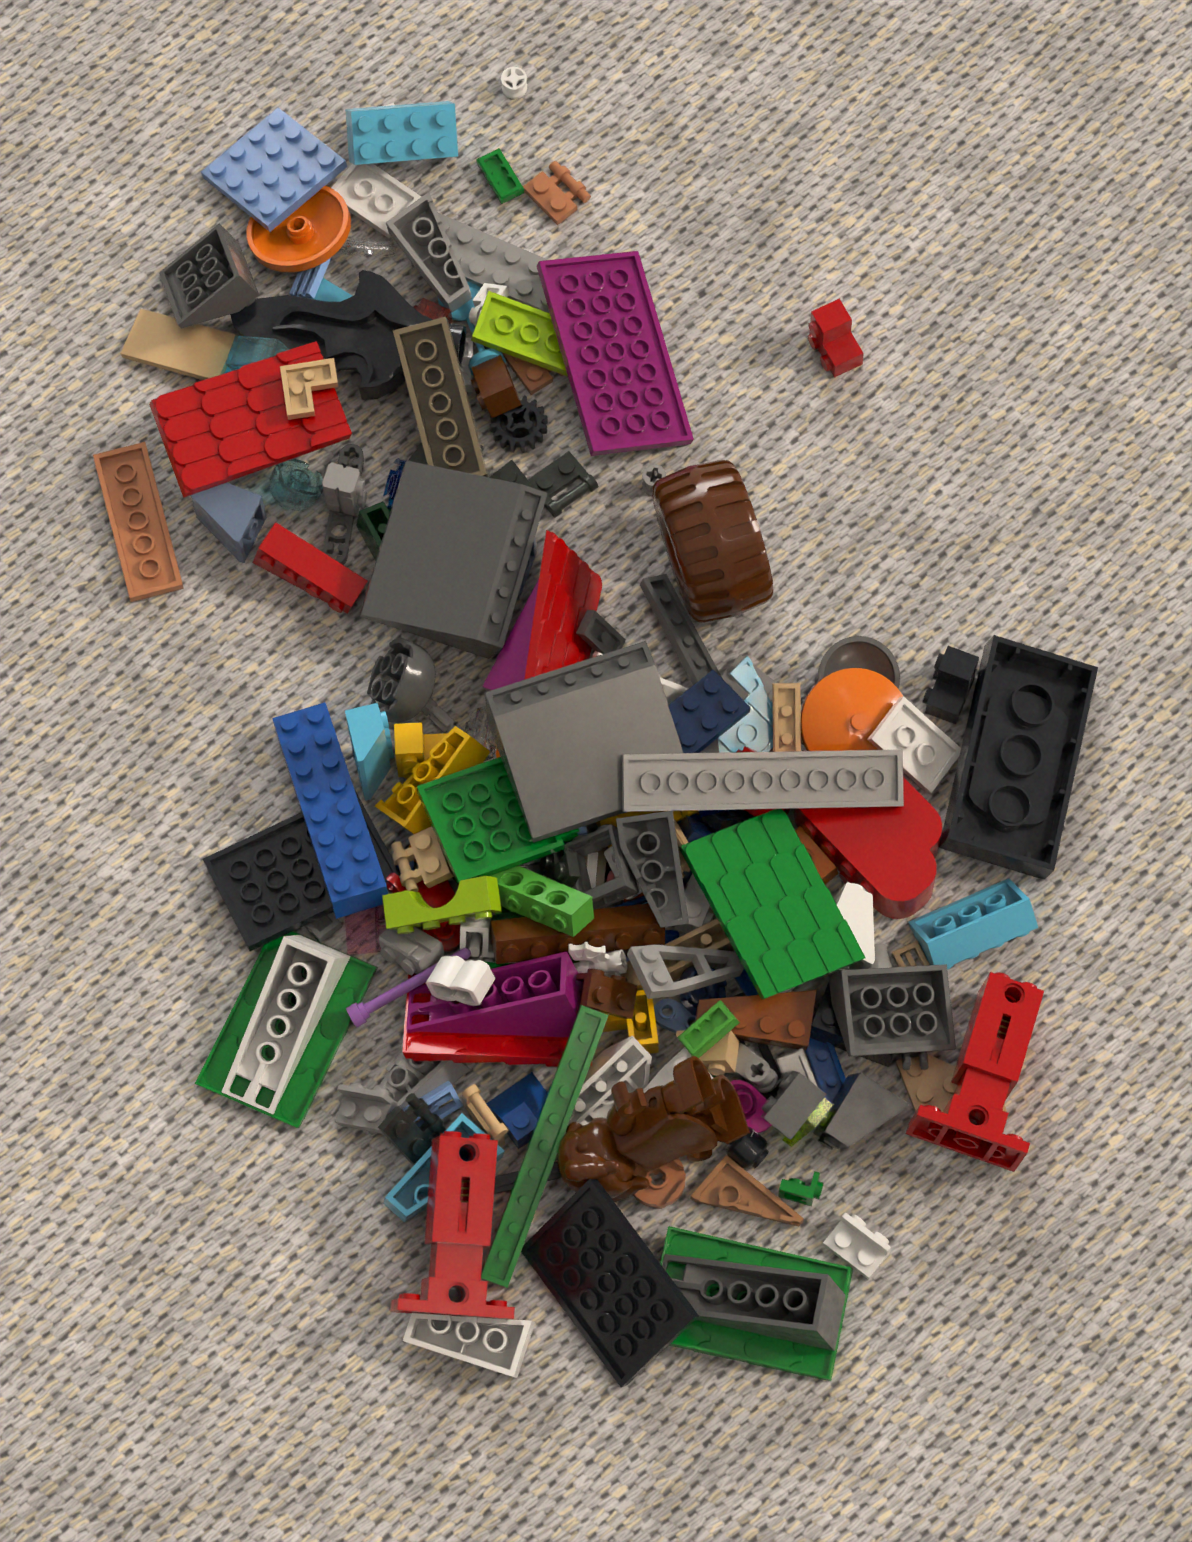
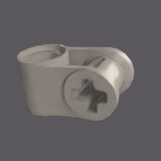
[730,1043,778,1093]

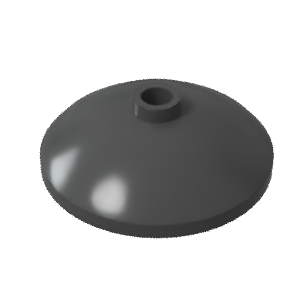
[818,636,900,689]

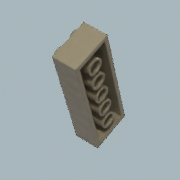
[393,317,489,477]

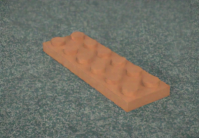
[93,442,184,602]

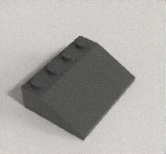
[159,223,259,329]
[829,964,956,1057]

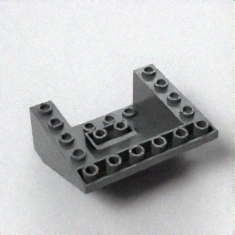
[359,461,548,659]
[485,641,683,843]

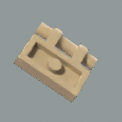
[391,826,454,892]

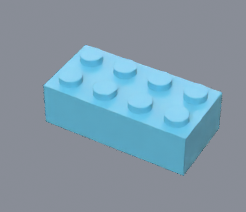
[345,101,458,165]

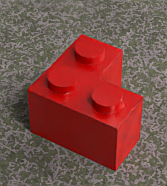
[807,298,864,378]

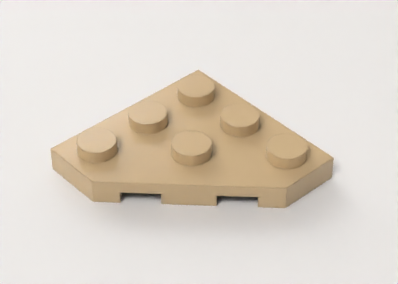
[896,1054,1007,1112]

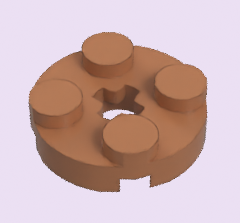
[633,1159,686,1209]

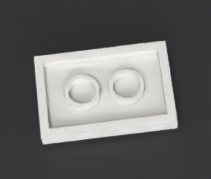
[331,163,421,239]
[867,696,961,793]

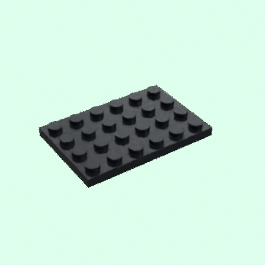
[203,790,401,952]
[521,1179,699,1388]

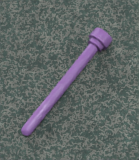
[346,948,471,1027]

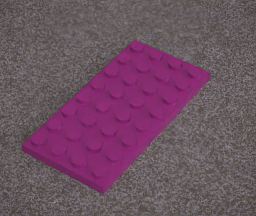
[536,251,694,456]

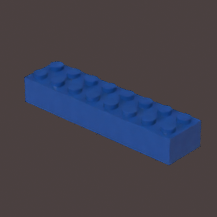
[272,702,388,919]

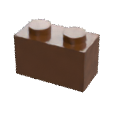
[471,355,521,418]

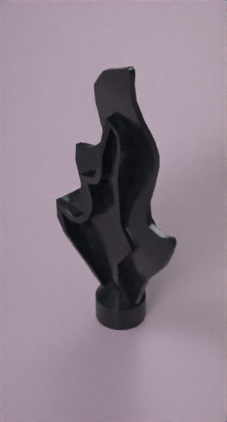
[230,270,466,400]

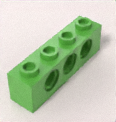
[491,866,594,937]

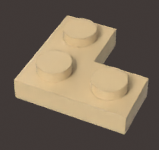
[280,358,338,420]

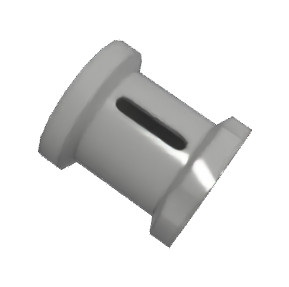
[642,464,666,496]

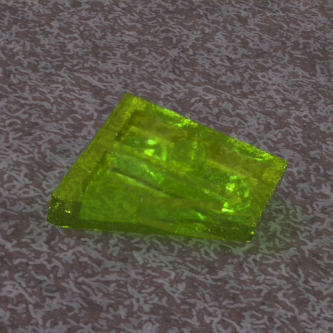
[782,1098,833,1147]

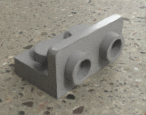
[335,1083,398,1134]

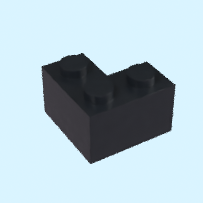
[923,646,979,724]

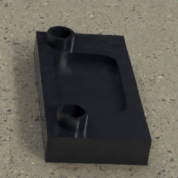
[939,635,1098,879]

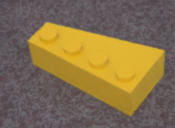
[375,726,490,835]

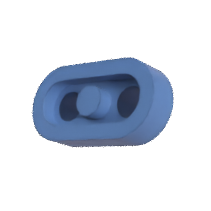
[654,999,696,1033]

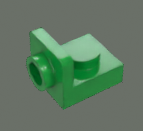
[778,1171,824,1207]

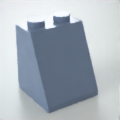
[190,483,267,563]

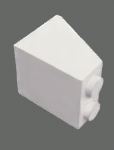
[833,882,875,972]

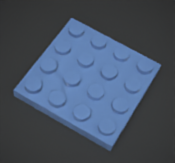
[201,108,348,232]

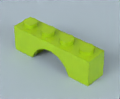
[382,876,501,934]

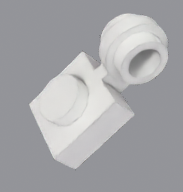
[469,283,510,326]

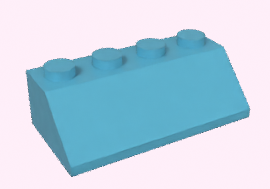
[345,703,394,801]
[908,878,1038,970]

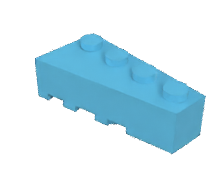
[383,1113,505,1223]

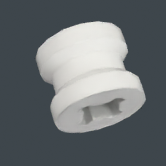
[501,67,527,99]

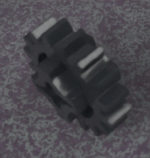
[490,395,548,453]

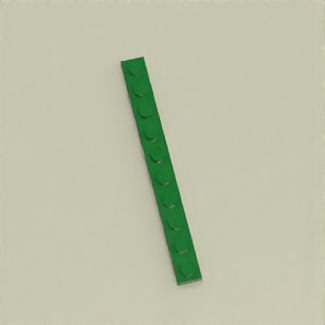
[481,1005,609,1288]

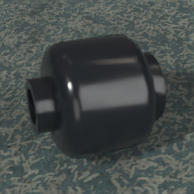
[726,1127,769,1169]

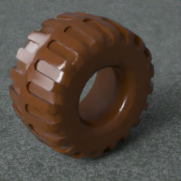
[652,460,773,623]

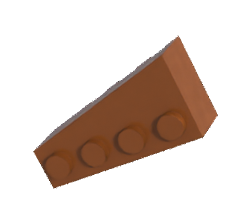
[695,990,816,1051]

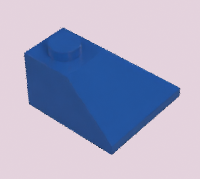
[486,1072,548,1150]

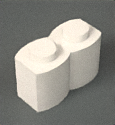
[426,956,495,1006]

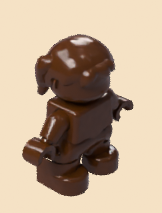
[558,1056,750,1202]

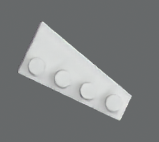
[403,1313,535,1378]

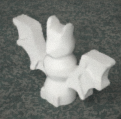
[568,942,627,977]

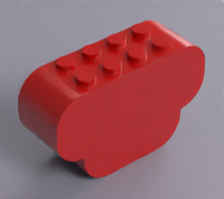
[794,777,942,919]

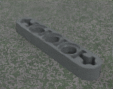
[322,444,364,565]

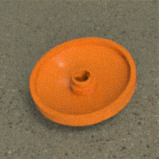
[246,186,351,272]
[801,668,903,751]

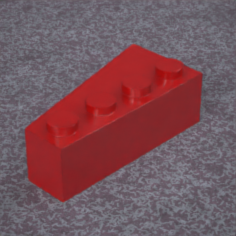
[252,522,368,614]

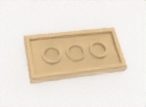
[120,309,239,380]

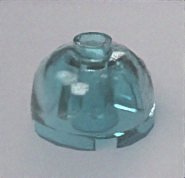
[269,458,323,511]

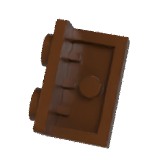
[576,969,638,1019]

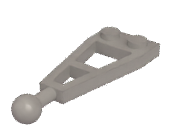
[627,945,745,999]

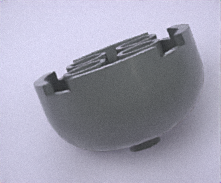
[367,638,436,723]

